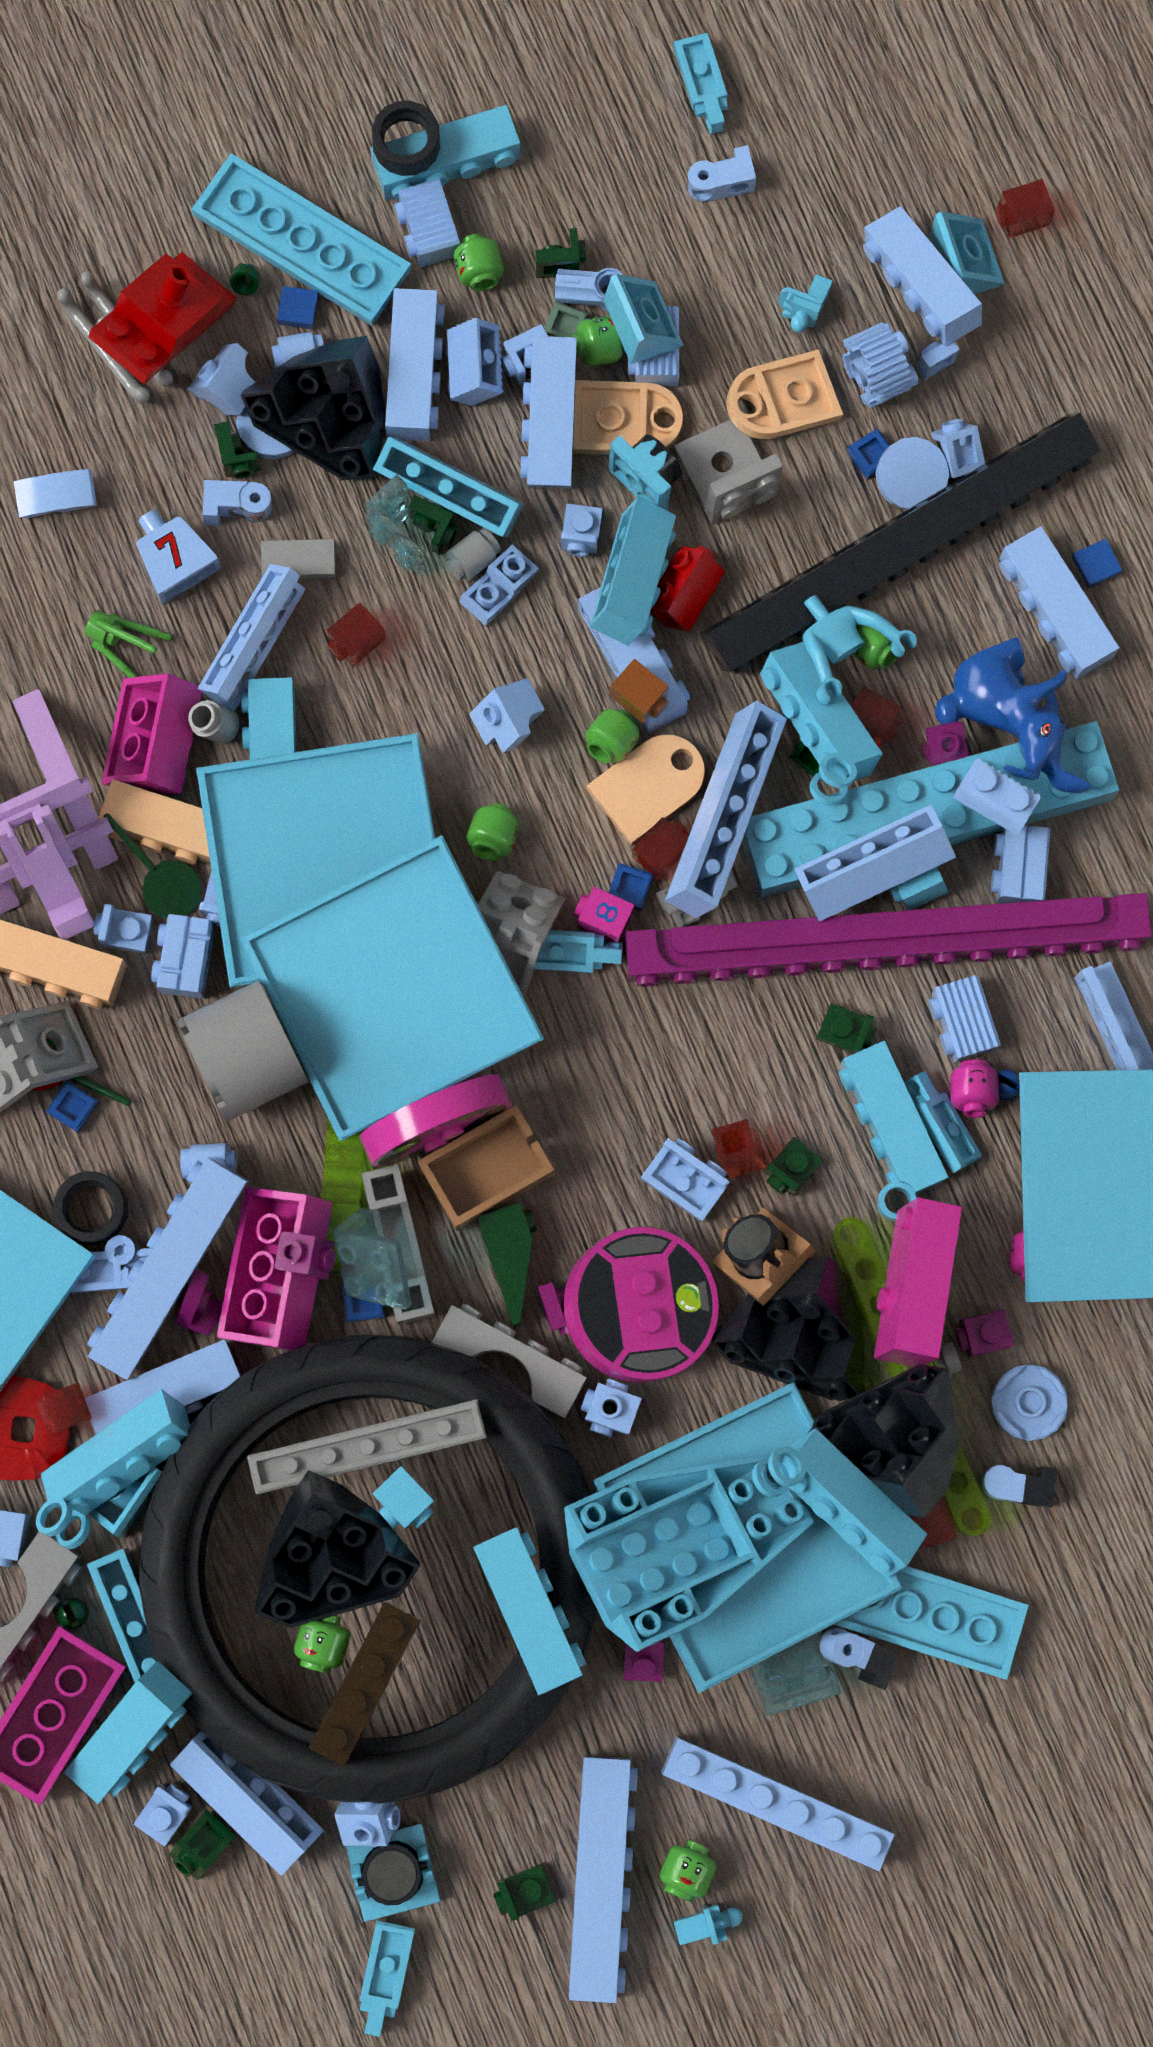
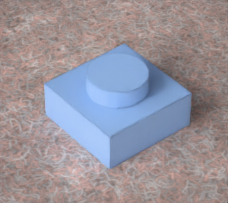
[917,341,960,380]

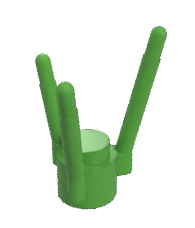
[84,610,173,678]

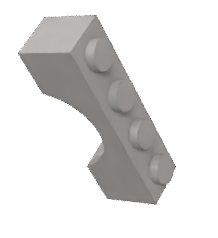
[361,1165,435,1325]
[431,1303,587,1420]
[0,1531,83,1685]

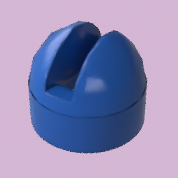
[998,1069,1020,1100]

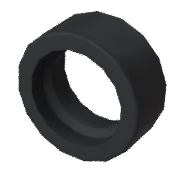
[371,101,440,176]
[53,1171,128,1245]

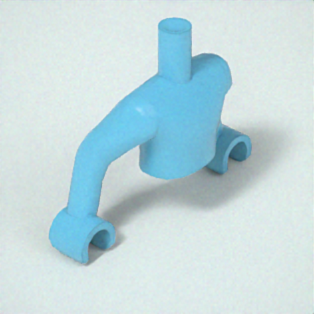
[803,595,917,705]

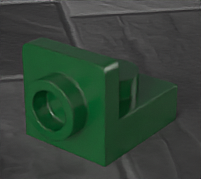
[535,228,586,278]
[214,422,261,479]
[408,495,458,555]
[816,1003,877,1055]
[764,1137,823,1196]
[170,1810,236,1880]
[493,1863,556,1922]

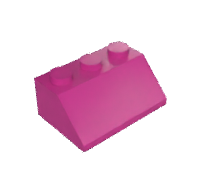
[101,673,202,795]

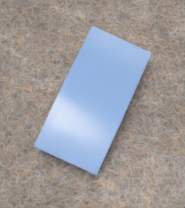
[14,469,97,519]
[459,544,539,626]

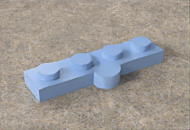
[71,1235,199,1293]

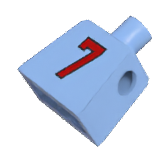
[136,510,221,605]

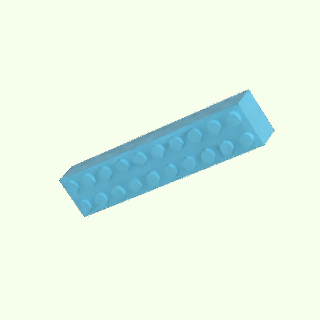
[742,721,1119,899]

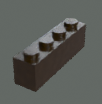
[309,1602,421,1767]

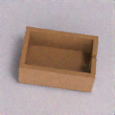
[417,1105,554,1232]

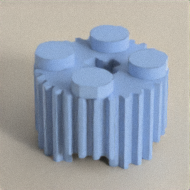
[842,322,918,408]

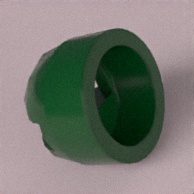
[230,263,260,295]
[56,1598,89,1629]

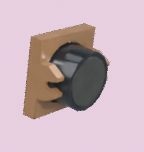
[712,1207,816,1306]

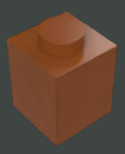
[610,658,669,724]

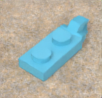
[673,33,728,135]
[535,930,623,973]
[904,1071,982,1174]
[359,1920,415,2037]

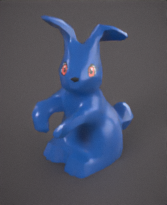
[935,637,1091,793]

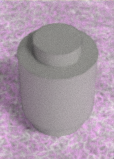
[446,528,501,581]
[188,700,239,744]

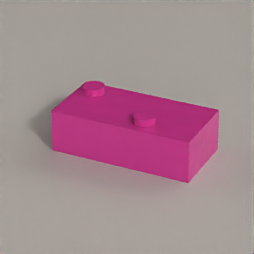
[217,1187,333,1351]
[874,1197,962,1367]
[0,1626,127,1805]

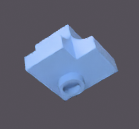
[188,343,256,416]
[469,678,545,753]

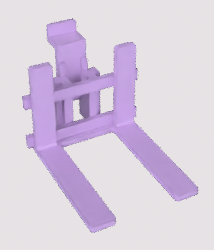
[0,689,118,940]

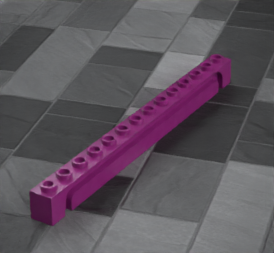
[625,893,1151,987]

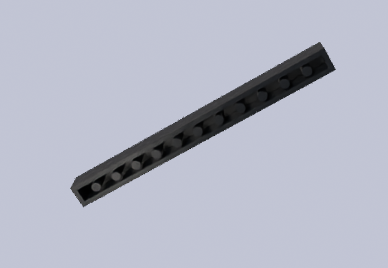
[700,412,1100,674]

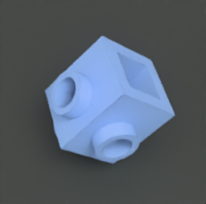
[580,1379,642,1438]
[334,1802,400,1847]

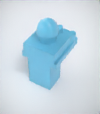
[778,274,832,333]
[673,1903,743,1945]

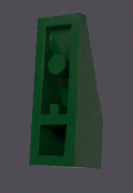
[477,1203,537,1328]

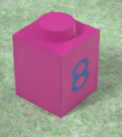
[574,887,634,943]

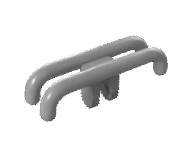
[57,271,173,404]

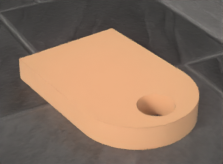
[726,349,843,439]
[573,380,683,455]
[586,735,704,846]

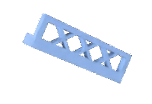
[197,564,306,712]
[1074,961,1153,1070]

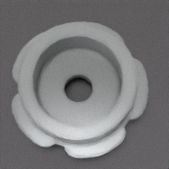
[935,1341,962,1378]

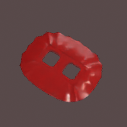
[0,1375,70,1481]

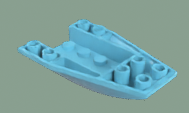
[564,1454,814,1652]

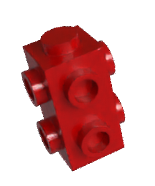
[650,546,725,632]

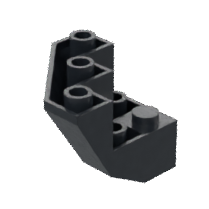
[240,336,385,480]
[711,1256,865,1401]
[808,1364,959,1518]
[255,1470,420,1628]

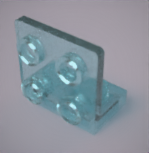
[365,474,425,576]
[333,1208,411,1310]
[750,1632,841,1716]

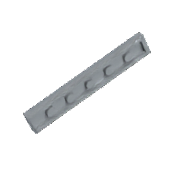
[247,1399,487,1495]

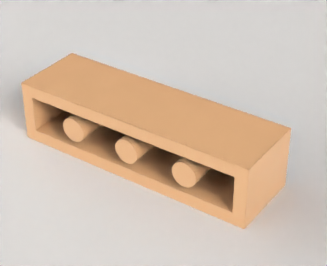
[99,779,212,870]
[0,920,127,1009]

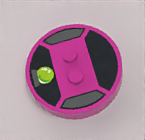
[359,1075,512,1167]
[564,1227,719,1383]

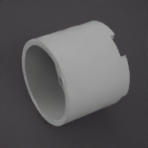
[176,980,309,1122]

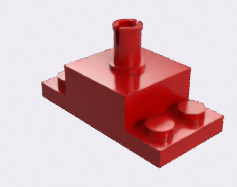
[88,252,237,384]

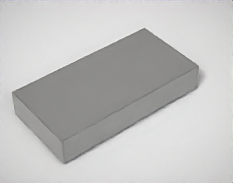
[261,539,336,579]

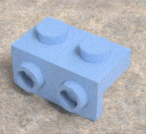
[640,1138,730,1222]

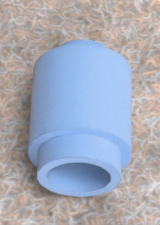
[271,332,323,368]
[180,1143,237,1179]

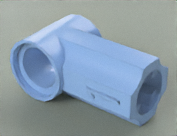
[555,268,623,312]

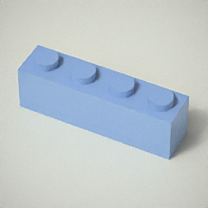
[863,206,982,346]
[385,288,445,441]
[520,336,577,489]
[999,526,1120,680]
[578,587,690,734]
[794,805,956,922]
[82,1339,242,1434]
[170,1731,324,1876]

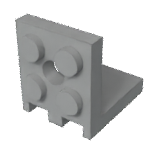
[673,419,783,525]
[478,871,566,998]
[0,1001,99,1113]

